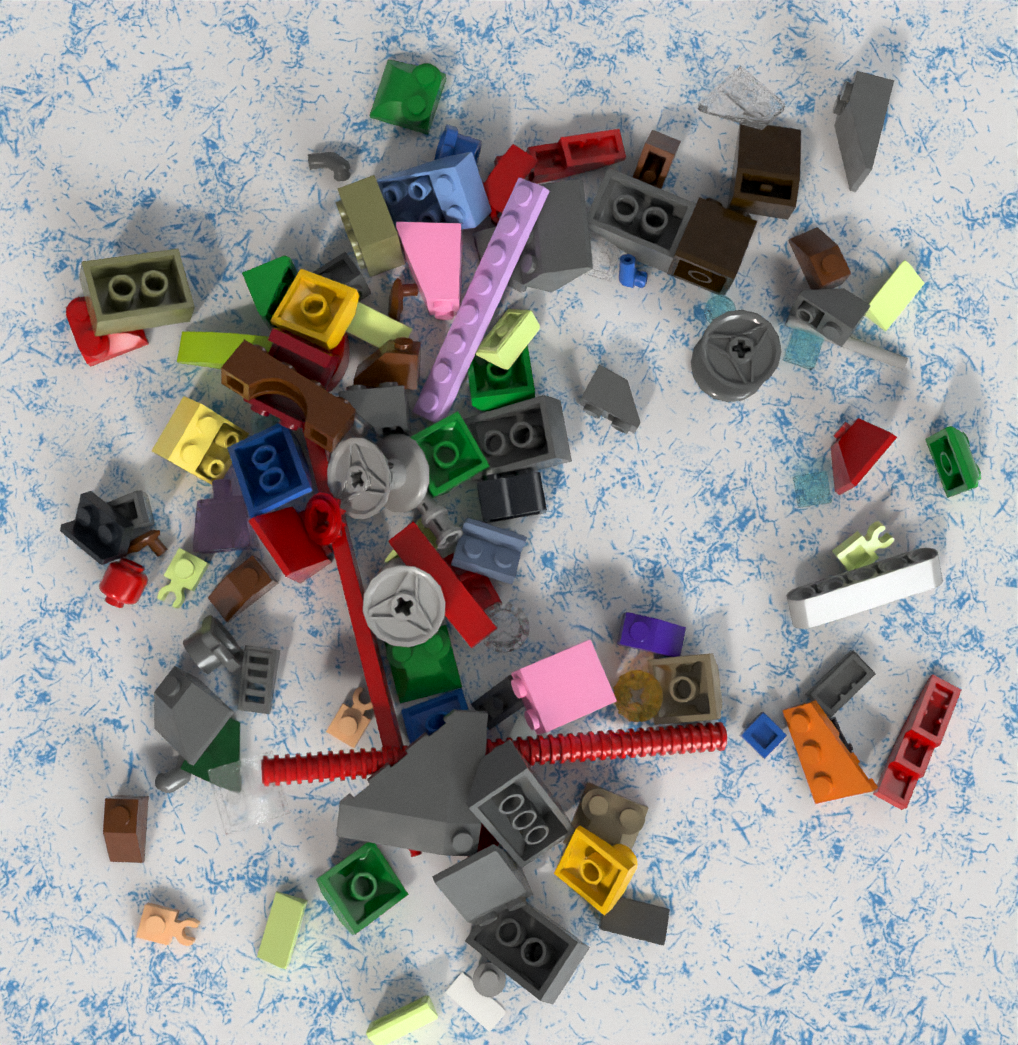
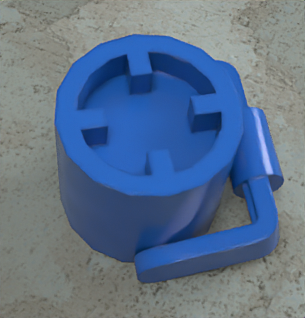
[434,124,482,165]

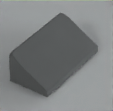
[598,897,670,946]

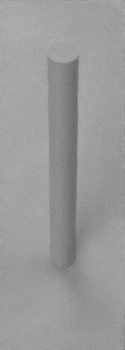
[785,314,908,370]

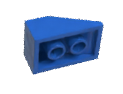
[227,423,313,518]

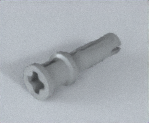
[417,490,463,549]

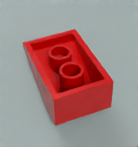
[248,506,332,584]

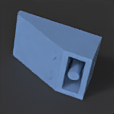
[377,152,492,231]

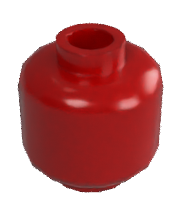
[99,558,148,608]

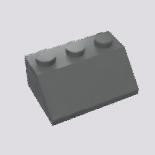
[520,179,593,293]

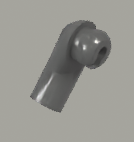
[308,152,351,181]
[155,754,192,793]

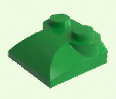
[369,59,447,135]
[467,345,535,411]
[410,411,490,499]
[925,426,981,498]
[384,625,462,704]
[316,842,409,935]

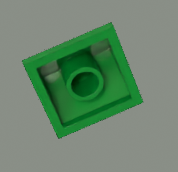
[242,255,298,331]

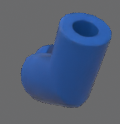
[619,254,648,288]

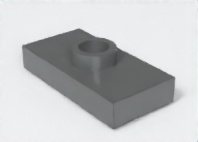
[805,650,876,719]

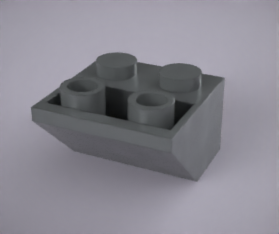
[338,382,412,439]

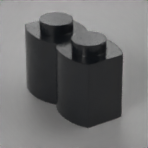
[477,468,547,523]

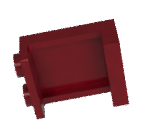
[243,328,340,431]

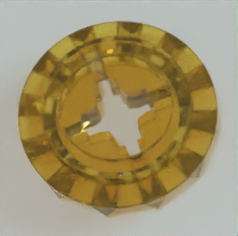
[613,670,663,722]

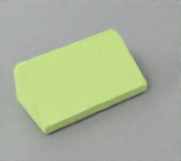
[865,260,924,332]
[476,309,540,370]
[257,891,308,969]
[366,995,438,1045]

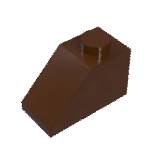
[633,130,681,189]
[788,227,851,290]
[353,337,421,390]
[208,555,279,623]
[103,795,149,863]

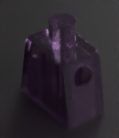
[193,479,260,555]

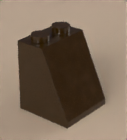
[667,197,757,297]

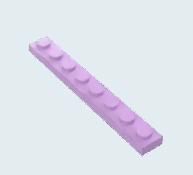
[412,178,550,423]

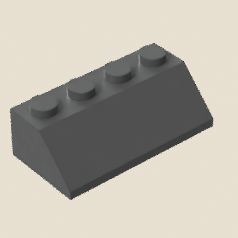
[466,739,575,868]

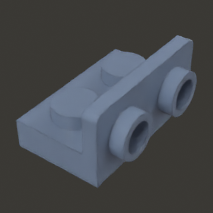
[451,518,527,585]

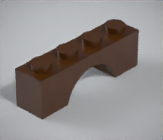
[221,339,356,453]

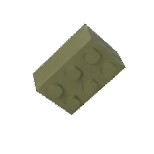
[335,175,405,277]
[79,248,195,337]

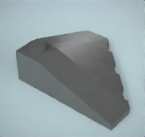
[336,709,488,856]

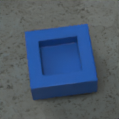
[739,712,787,759]

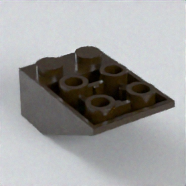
[727,120,801,220]

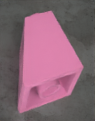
[396,222,463,320]
[511,639,617,735]

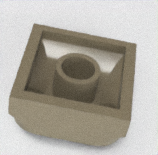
[647,653,722,725]
[563,782,649,850]

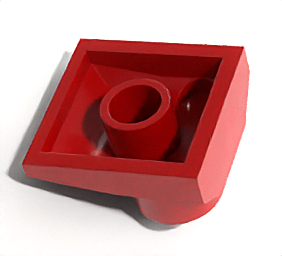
[66,297,149,367]

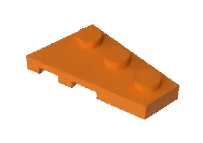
[782,700,879,804]

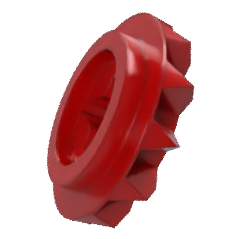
[304,492,347,545]

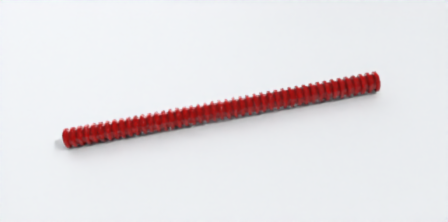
[261,722,727,787]

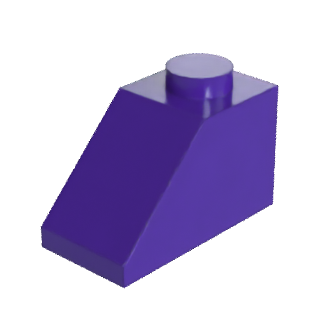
[617,612,686,657]

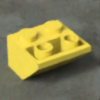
[152,396,249,488]

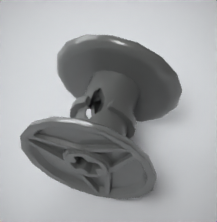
[691,310,782,402]

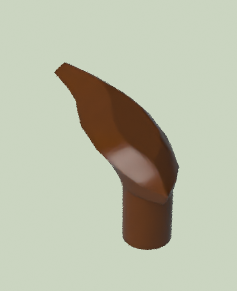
[388,278,418,322]
[127,530,168,557]

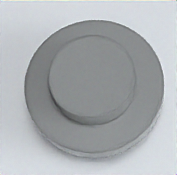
[473,962,506,997]

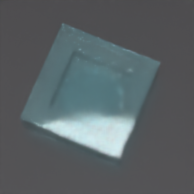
[783,328,824,370]
[793,471,832,508]

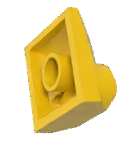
[270,269,359,350]
[554,826,638,916]

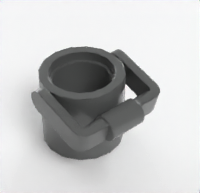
[183,615,243,674]

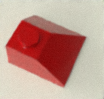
[830,418,897,495]

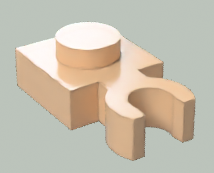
[326,687,373,748]
[136,902,200,946]

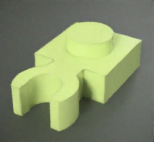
[832,521,894,571]
[157,548,210,608]

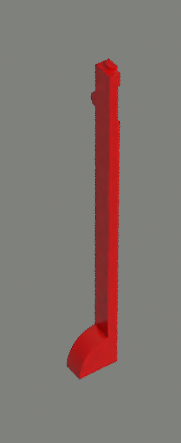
[303,332,422,857]

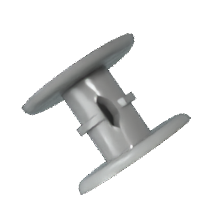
[327,434,429,519]
[363,557,446,647]

